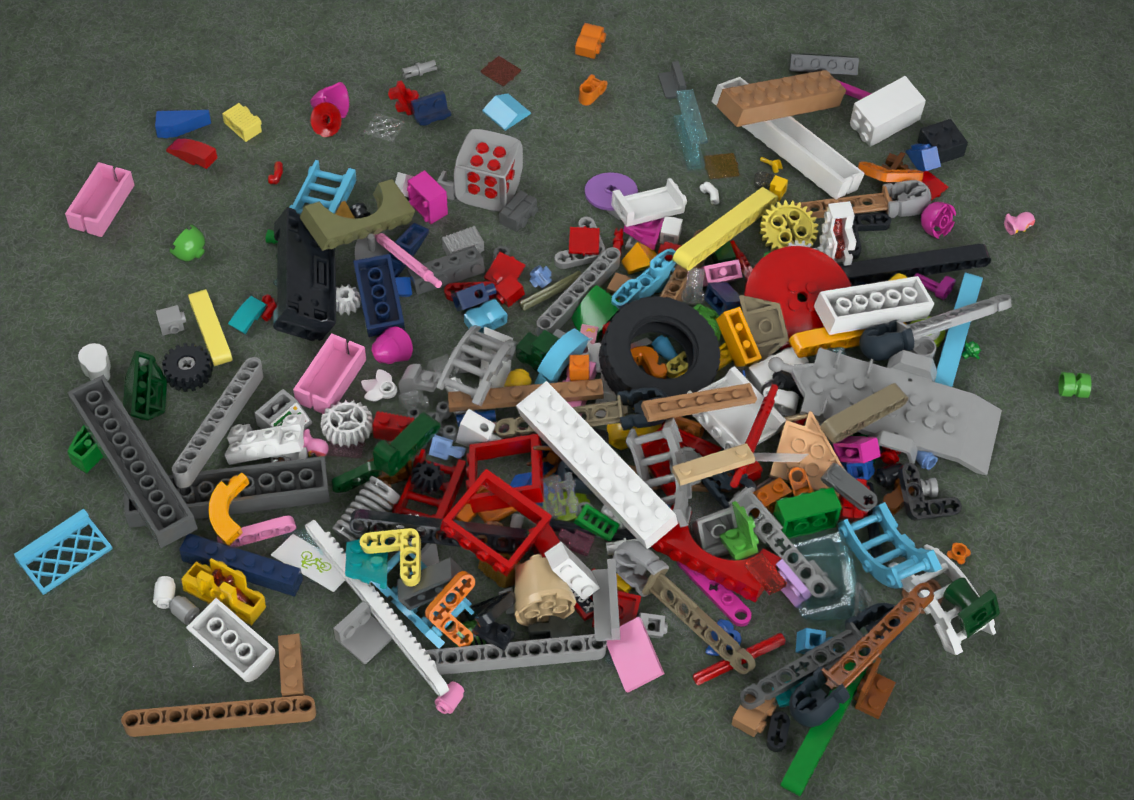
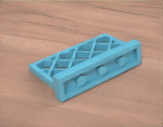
[14,509,113,595]

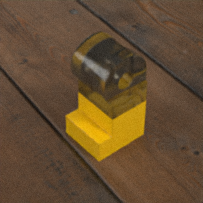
[754,171,788,202]

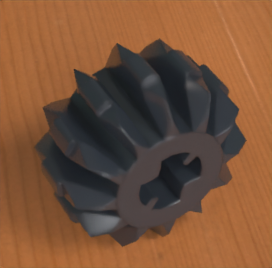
[410,460,444,495]

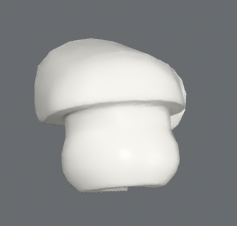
[700,182,719,204]

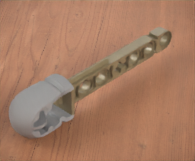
[613,540,756,674]

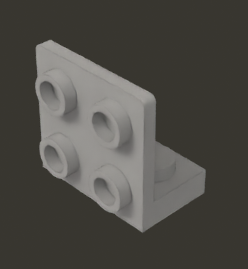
[334,601,392,664]

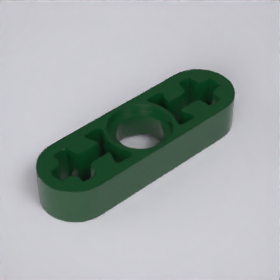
[331,461,382,493]

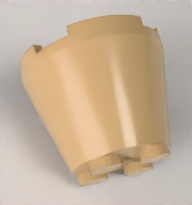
[514,554,577,626]

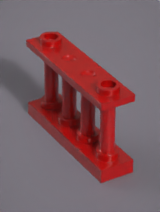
[392,449,467,533]

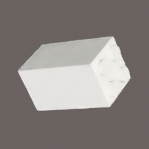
[850,76,926,147]

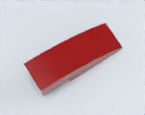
[166,139,217,169]

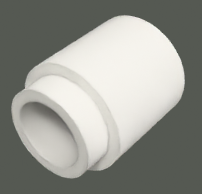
[153,576,176,609]

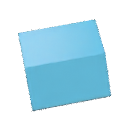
[482,94,531,130]

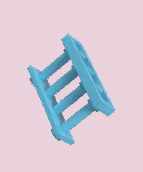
[289,160,357,215]

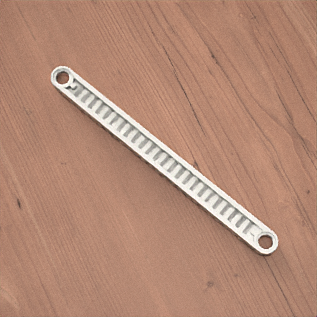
[305,520,449,697]

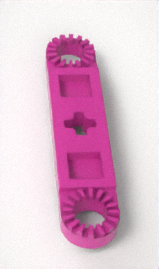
[677,561,751,627]

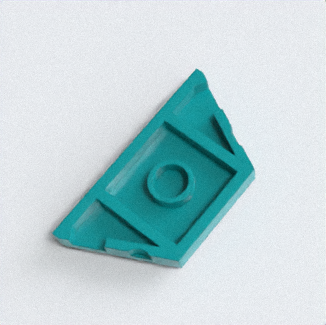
[345,538,388,589]

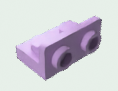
[772,559,812,608]

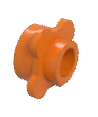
[947,543,971,565]

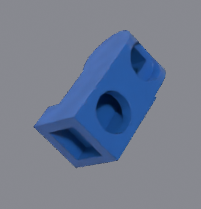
[846,460,875,480]

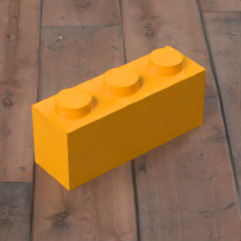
[716,307,762,370]

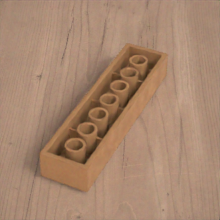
[716,70,846,127]

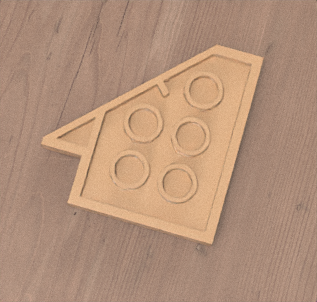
[769,411,843,499]

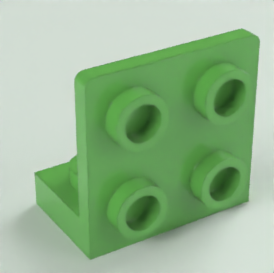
[719,501,759,560]

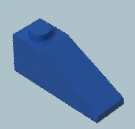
[155,110,211,138]

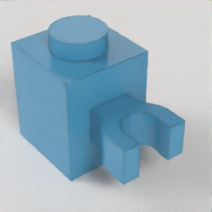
[796,628,835,654]

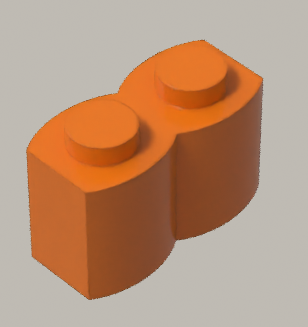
[575,23,606,59]

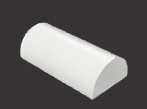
[186,598,275,682]

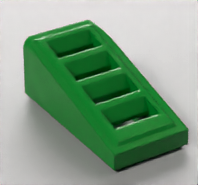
[573,503,620,542]

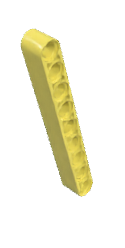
[672,187,778,271]

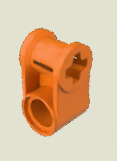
[579,74,607,105]
[787,466,814,497]

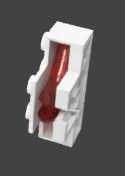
[817,201,856,266]

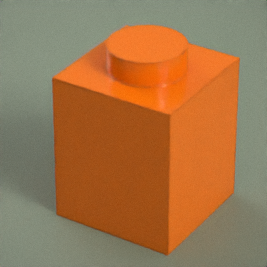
[569,355,590,381]

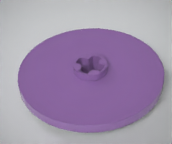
[585,173,638,211]

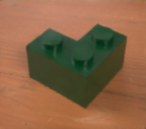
[516,329,560,372]

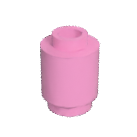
[435,681,464,714]

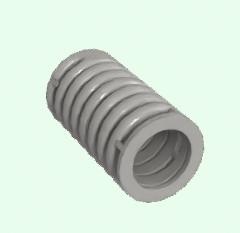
[332,476,400,542]

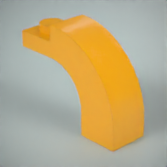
[209,473,250,546]

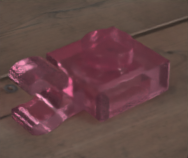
[558,529,595,556]

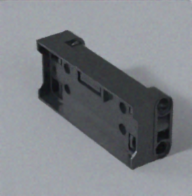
[273,207,336,341]

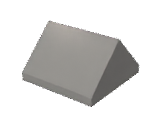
[692,506,737,549]

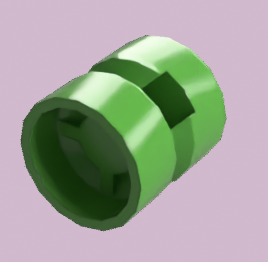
[1058,372,1091,398]

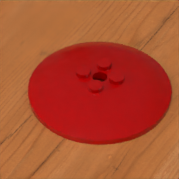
[744,246,851,351]

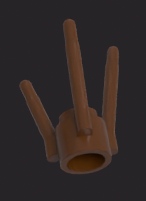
[526,446,562,479]

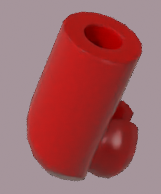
[261,294,277,321]

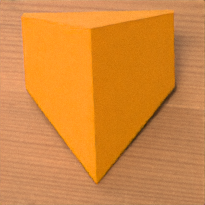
[621,242,657,274]

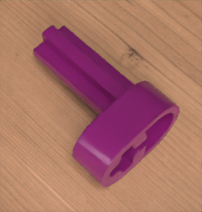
[914,273,956,300]

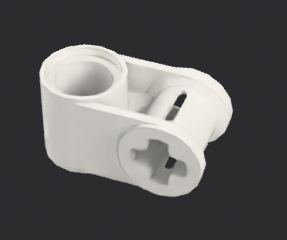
[763,387,799,416]

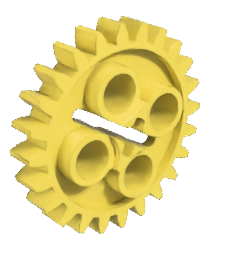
[760,200,818,252]

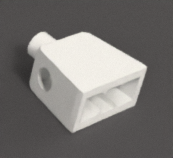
[455,409,502,447]

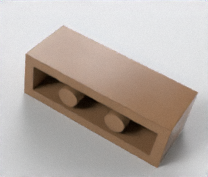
[278,634,305,697]

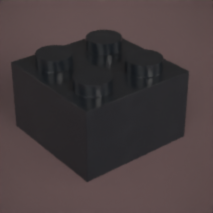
[917,119,968,164]

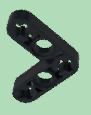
[848,213,891,260]
[898,463,962,521]
[464,591,516,628]

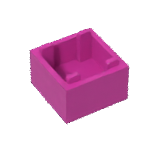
[407,170,448,224]

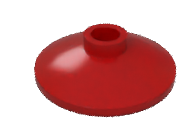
[311,102,342,137]

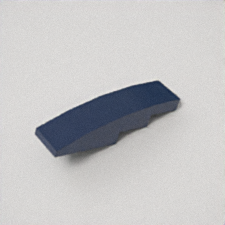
[389,223,429,277]

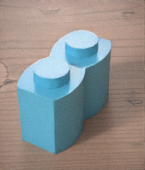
[464,299,508,333]

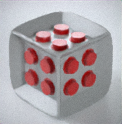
[454,129,523,211]

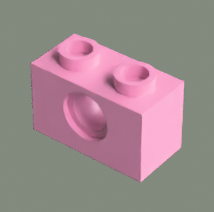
[698,259,743,287]

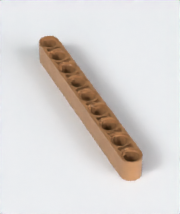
[121,695,317,737]

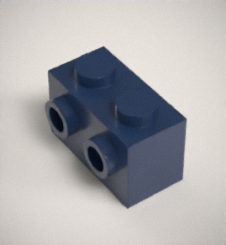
[704,282,742,316]

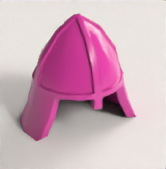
[310,82,349,118]
[372,326,413,364]

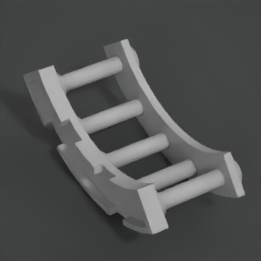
[435,325,518,407]
[626,418,692,527]

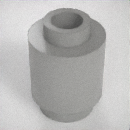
[169,596,200,625]

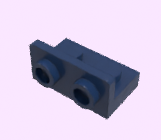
[411,91,451,126]

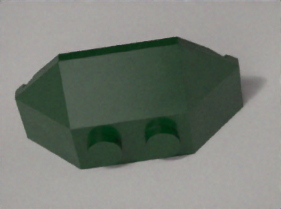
[123,350,167,421]

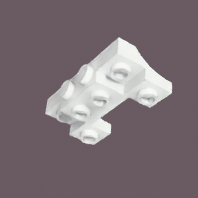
[225,414,306,465]

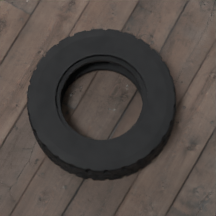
[599,296,720,408]

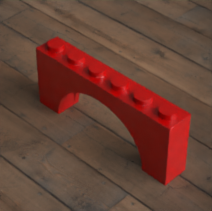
[651,503,781,603]

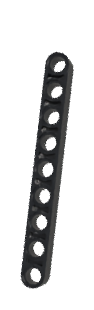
[838,244,991,286]
[349,509,532,554]

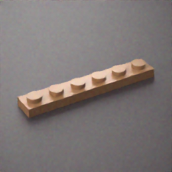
[641,383,757,422]

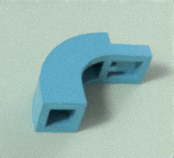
[534,328,589,384]

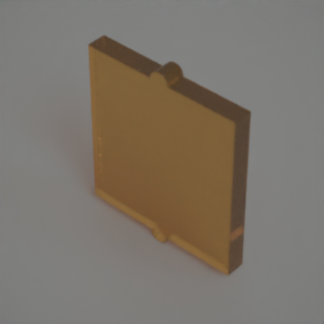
[704,153,739,179]

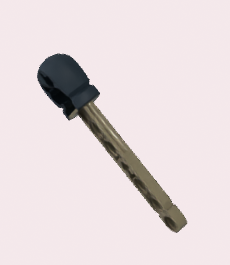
[495,387,669,439]

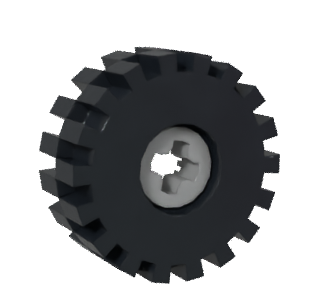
[162,343,213,392]

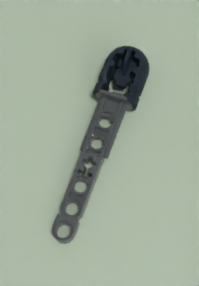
[740,603,904,710]

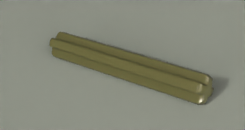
[519,271,582,311]

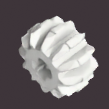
[336,284,361,316]

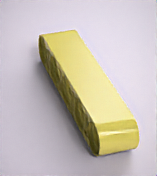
[188,289,233,367]

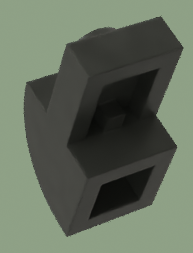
[529,615,572,640]

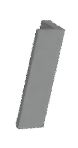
[592,559,620,641]

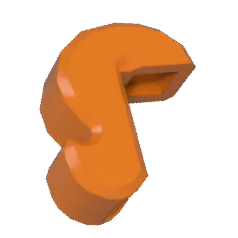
[631,346,667,379]

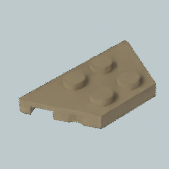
[739,295,789,363]

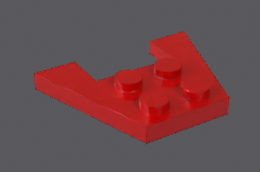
[642,423,722,496]

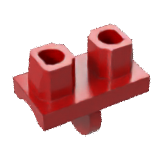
[388,81,419,115]

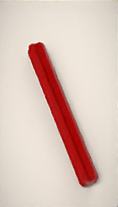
[692,633,786,685]

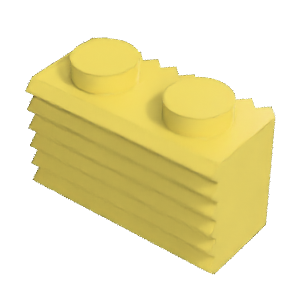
[222,103,262,142]

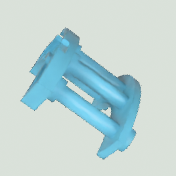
[837,502,942,589]
[371,544,474,648]

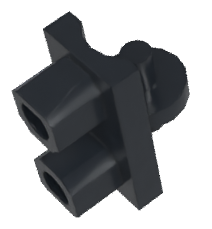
[472,621,515,651]

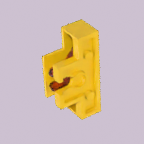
[181,558,266,626]

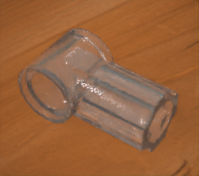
[681,268,705,305]

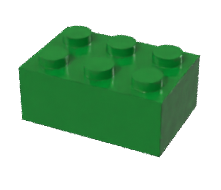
[773,487,842,541]

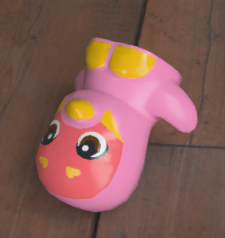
[1004,212,1035,235]
[303,429,329,457]

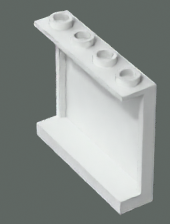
[687,366,786,450]

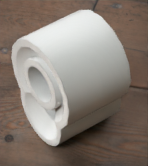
[78,343,111,381]

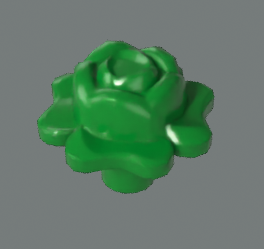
[961,340,981,359]

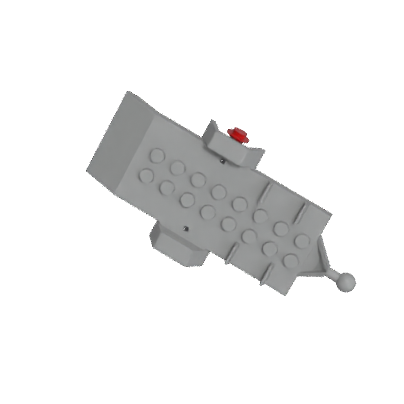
[768,348,1002,475]

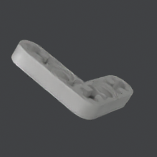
[555,217,605,269]

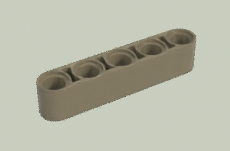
[820,383,908,443]

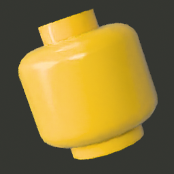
[504,369,532,387]

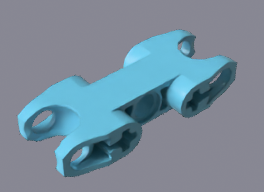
[611,249,676,309]

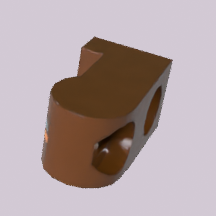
[882,478,915,516]

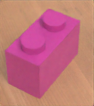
[833,436,881,463]

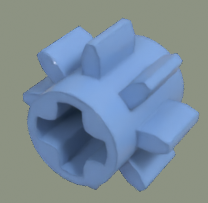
[530,265,552,288]

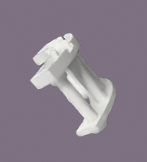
[888,544,996,655]

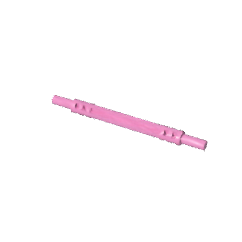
[374,233,442,288]

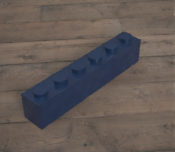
[179,533,303,597]

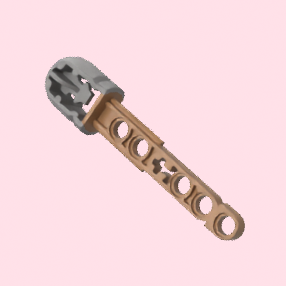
[775,180,931,223]

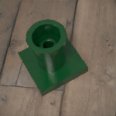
[943,578,1000,638]

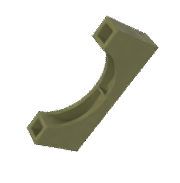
[300,179,415,251]

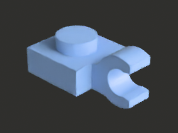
[429,435,466,460]

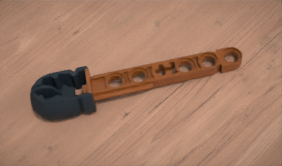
[789,583,934,727]

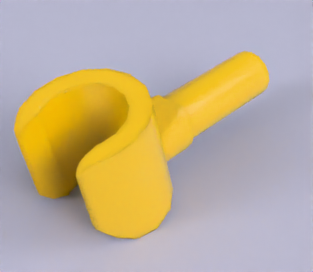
[760,157,783,173]

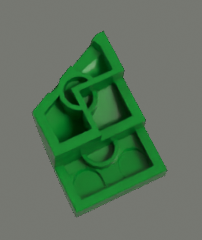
[571,285,621,343]

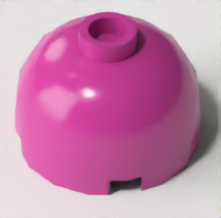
[921,202,956,239]

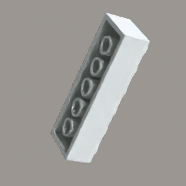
[814,276,934,335]

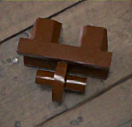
[881,152,909,184]

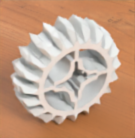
[321,399,373,448]

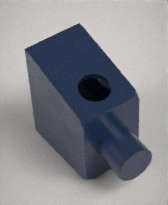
[451,283,497,312]

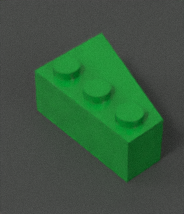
[67,424,104,474]

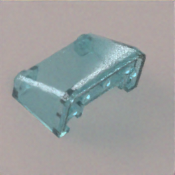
[792,532,861,621]

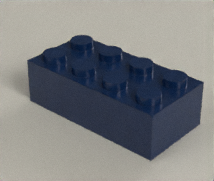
[353,254,405,337]

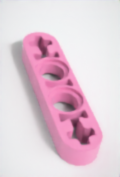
[217,516,296,548]

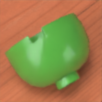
[170,225,205,261]

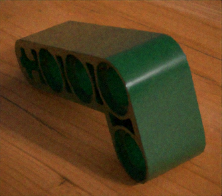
[373,412,441,477]

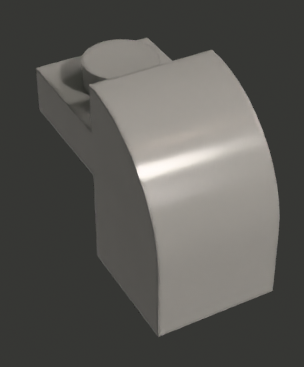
[399,364,439,398]

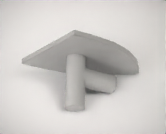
[355,234,390,260]

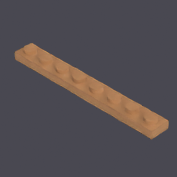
[448,379,604,412]

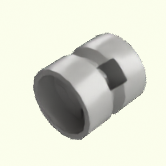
[910,337,936,359]

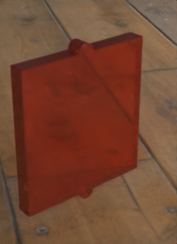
[481,56,521,86]

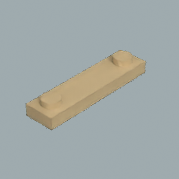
[672,443,755,486]

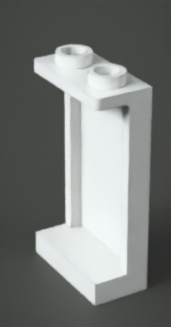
[611,178,687,227]

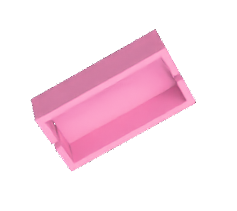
[65,162,134,237]
[293,333,366,414]

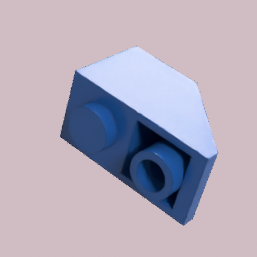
[905,143,941,171]

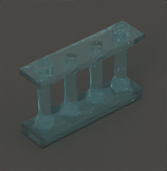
[673,89,708,170]

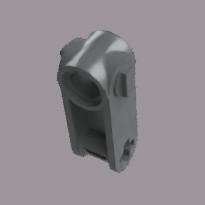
[821,463,878,512]

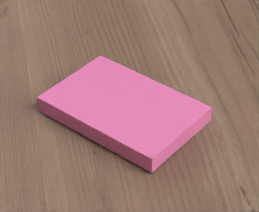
[606,617,664,692]

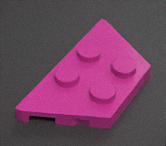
[624,218,664,250]

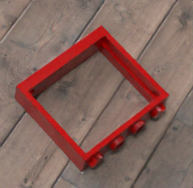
[466,434,544,513]
[440,469,552,577]

